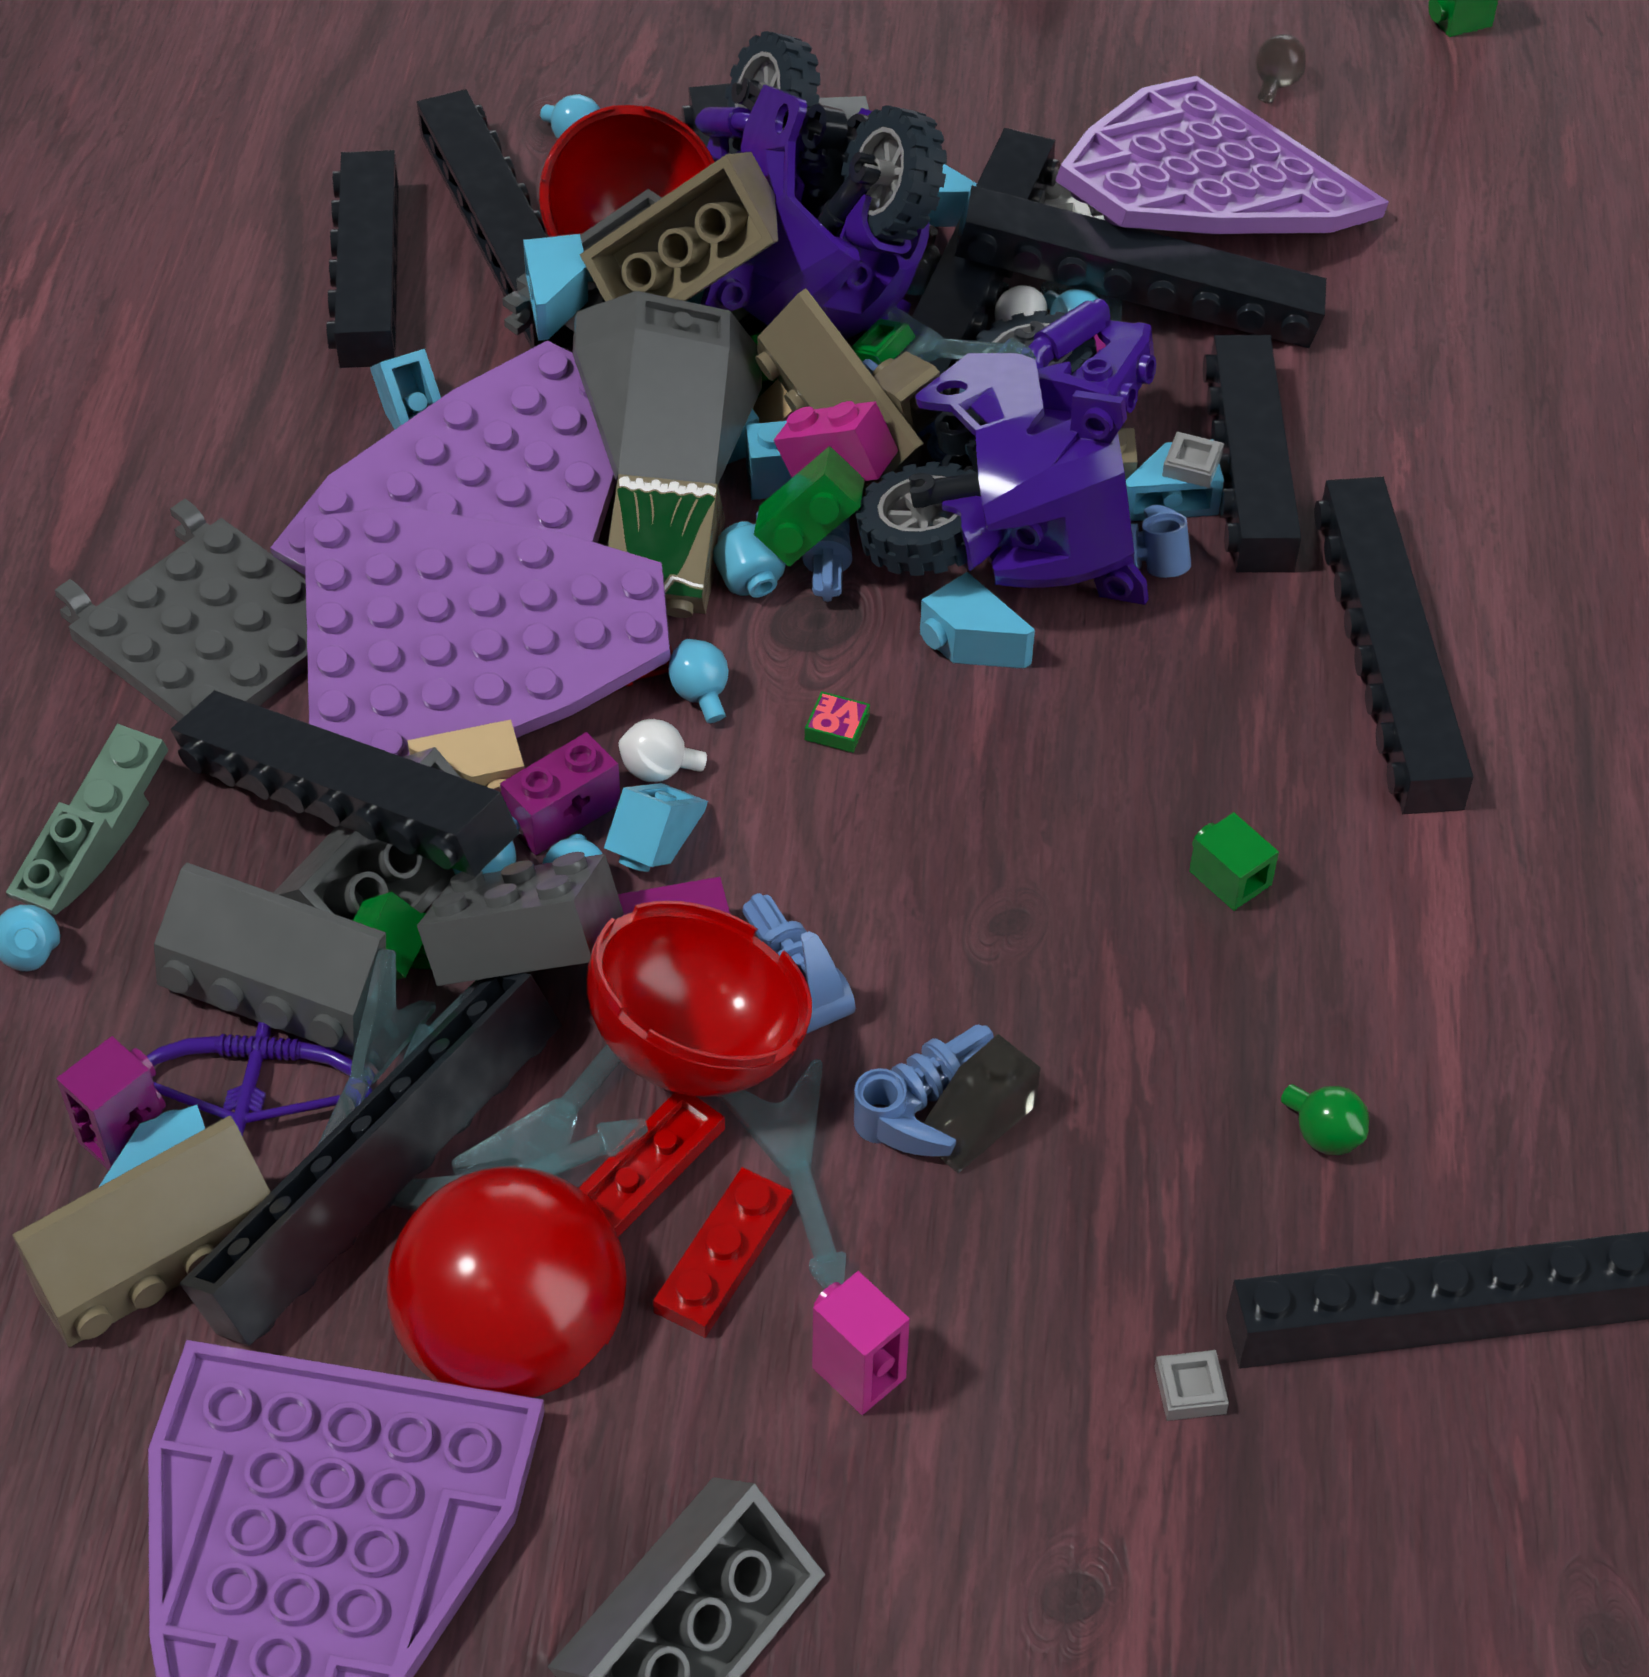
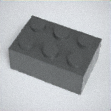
[417,852,624,986]

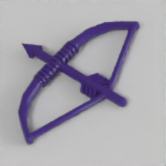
[146,1021,373,1137]

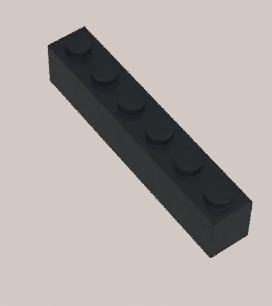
[326,150,399,368]
[1203,335,1301,572]

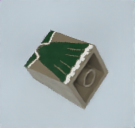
[608,474,725,618]

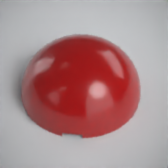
[539,105,714,237]
[587,901,812,1097]
[387,1166,626,1398]

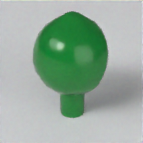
[1281,1084,1370,1155]

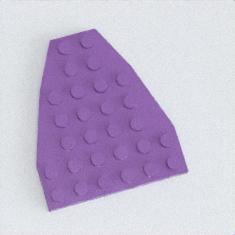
[1056,76,1389,234]
[270,341,617,575]
[304,506,671,757]
[148,1340,545,1677]

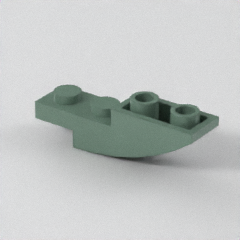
[6,724,168,915]

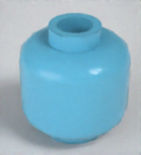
[713,521,786,598]

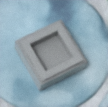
[1162,432,1224,488]
[1155,1350,1229,1421]

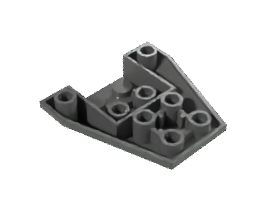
[573,291,762,484]

